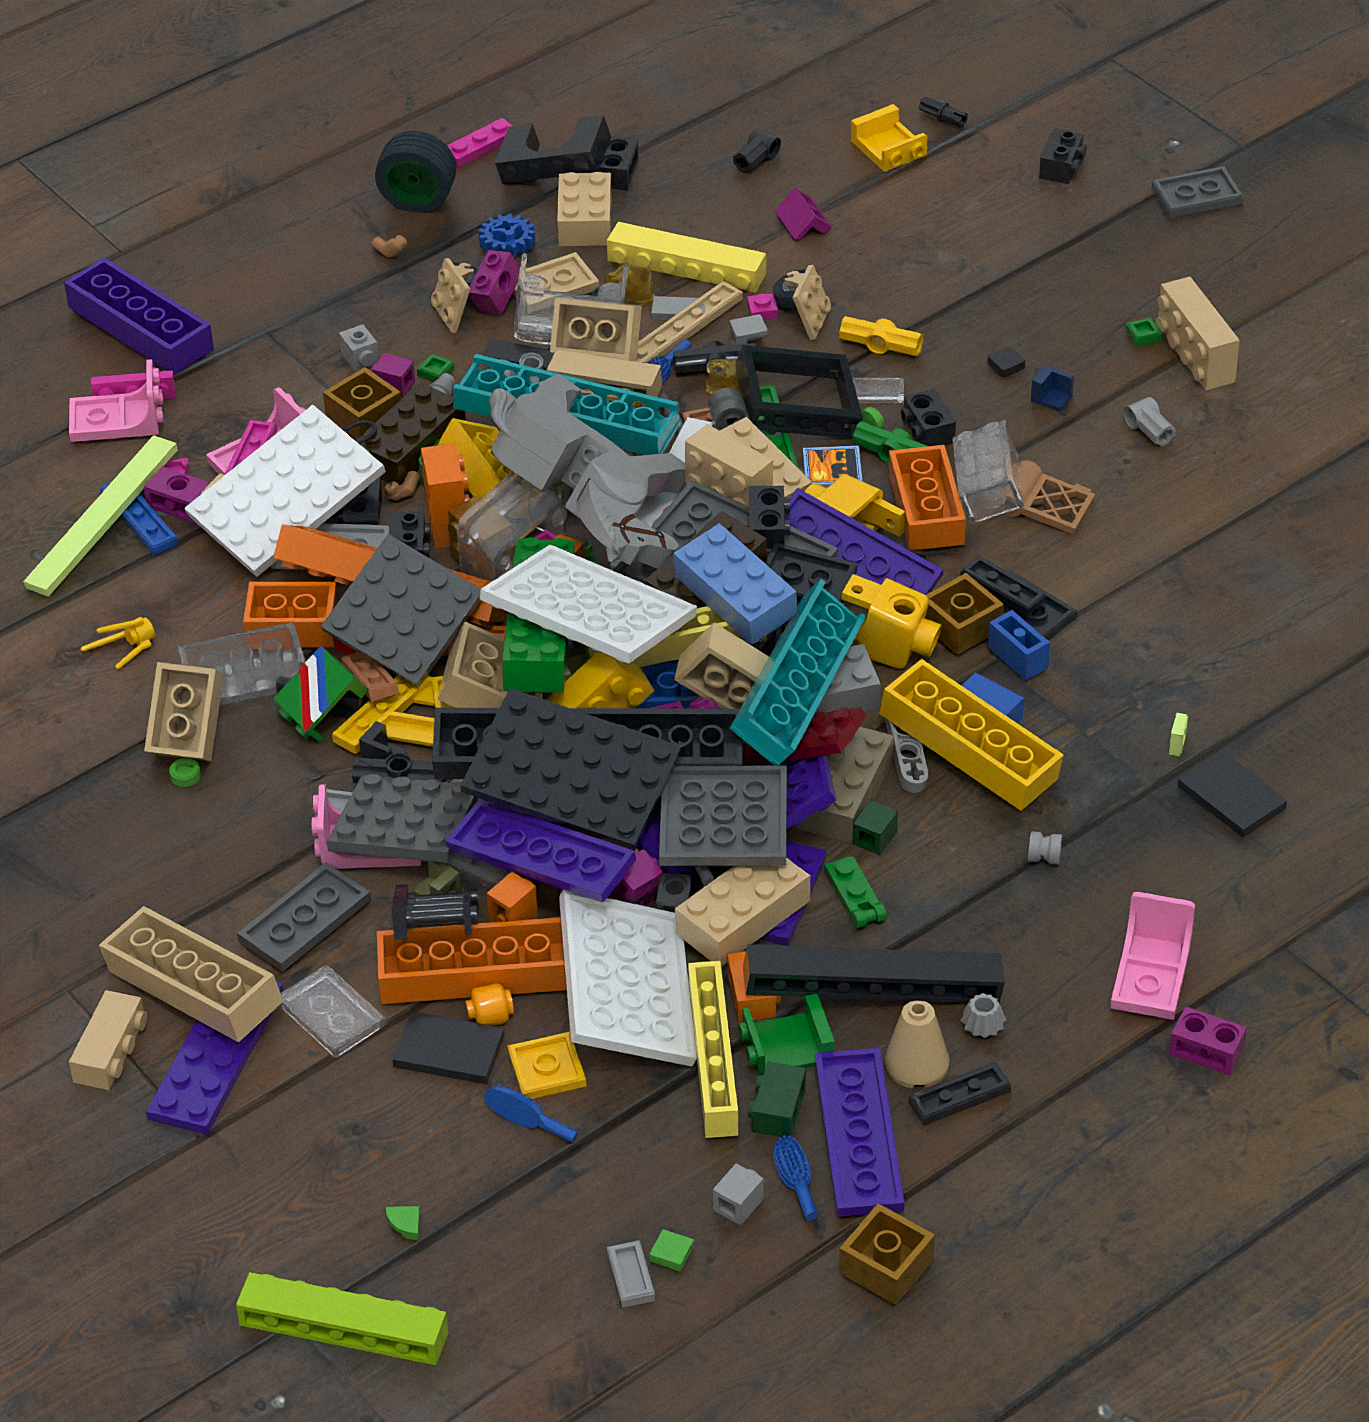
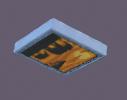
[803,446,862,488]

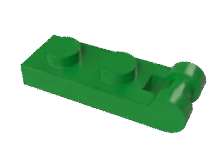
[824,856,887,929]

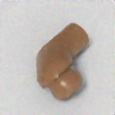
[371,235,407,258]
[384,471,420,501]

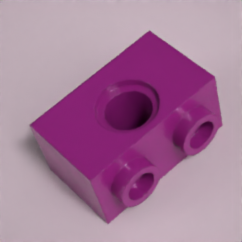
[468,250,523,314]
[144,466,210,524]

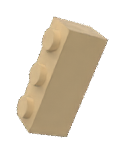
[69,990,147,1090]

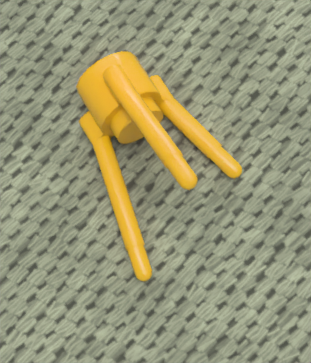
[80,617,155,670]

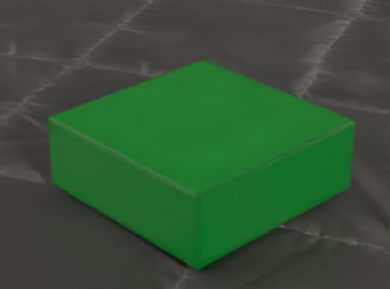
[1126,317,1162,347]
[417,354,455,382]

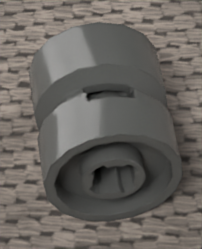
[708,388,750,431]

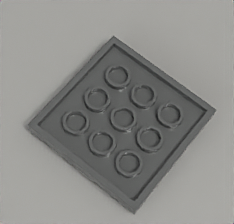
[321,534,481,688]
[659,766,787,866]
[327,774,479,863]

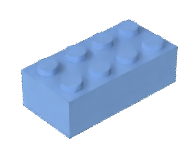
[673,523,797,645]

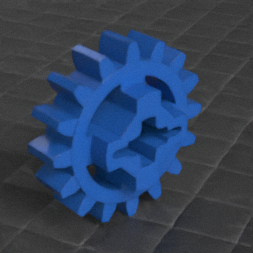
[479,214,536,258]

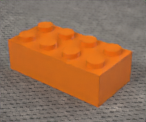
[889,445,966,550]

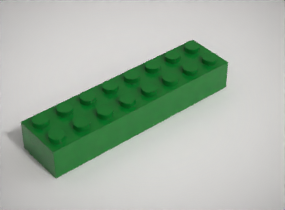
[503,537,575,692]

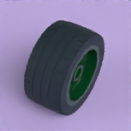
[375,130,456,213]

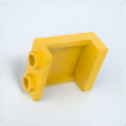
[851,104,927,172]

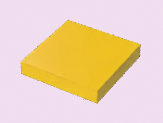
[507,1031,587,1099]

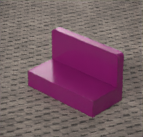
[775,188,832,241]

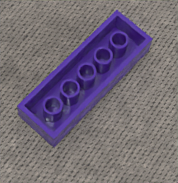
[64,257,214,375]

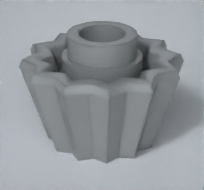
[960,993,1007,1038]

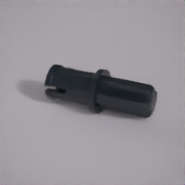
[919,97,968,128]

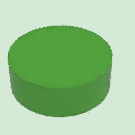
[861,407,884,429]
[169,758,201,787]

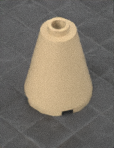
[884,1001,949,1088]

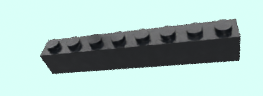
[743,944,1005,1003]

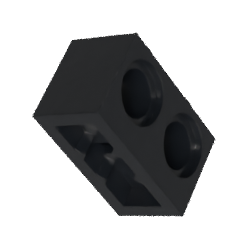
[598,137,639,191]
[900,389,956,446]
[338,477,383,525]
[749,486,790,549]

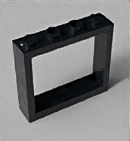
[735,345,863,439]

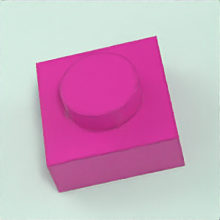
[747,293,778,320]

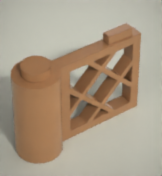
[996,460,1095,535]

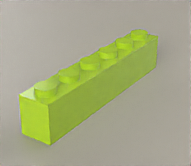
[236,1272,449,1365]

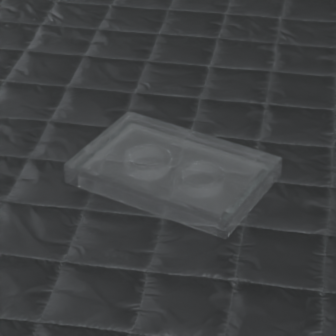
[279,964,386,1058]

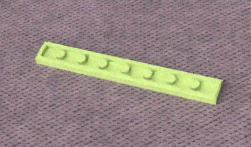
[23,435,178,597]

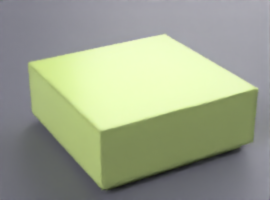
[1169,713,1188,756]

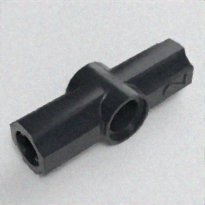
[673,341,755,377]
[352,753,446,783]

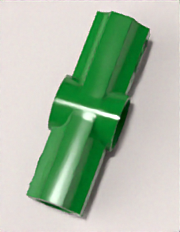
[852,421,928,464]

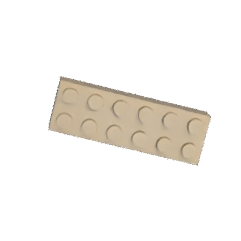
[99,906,283,1042]

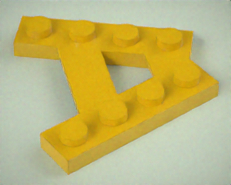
[332,675,456,754]

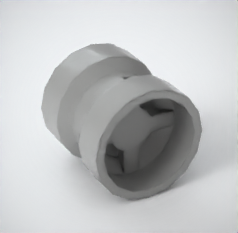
[1028,831,1062,865]

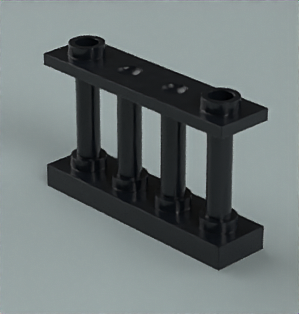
[392,880,479,940]

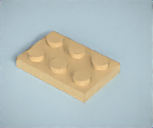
[512,252,599,313]

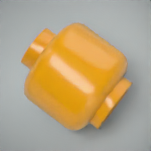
[465,983,514,1026]

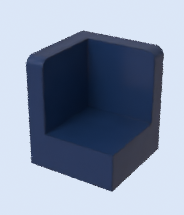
[1031,365,1074,411]

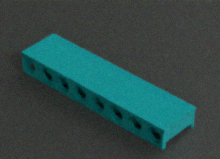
[453,354,680,455]
[730,579,866,766]

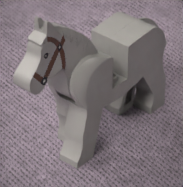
[489,374,685,569]

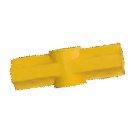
[839,316,923,357]

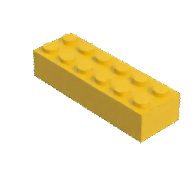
[879,659,1064,811]

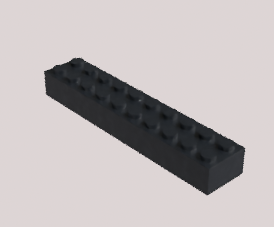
[432,708,743,779]

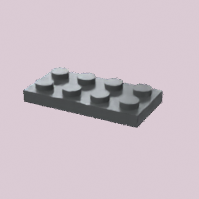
[237,862,371,972]

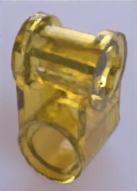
[604,261,655,305]
[705,359,759,394]

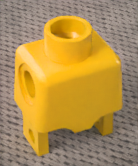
[804,475,905,537]
[841,574,942,669]

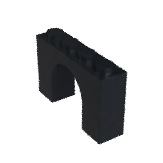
[495,115,611,184]

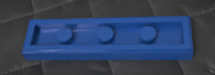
[100,482,179,556]

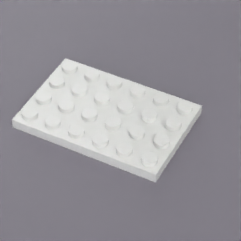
[184,405,386,577]
[480,545,697,664]
[559,889,697,1066]

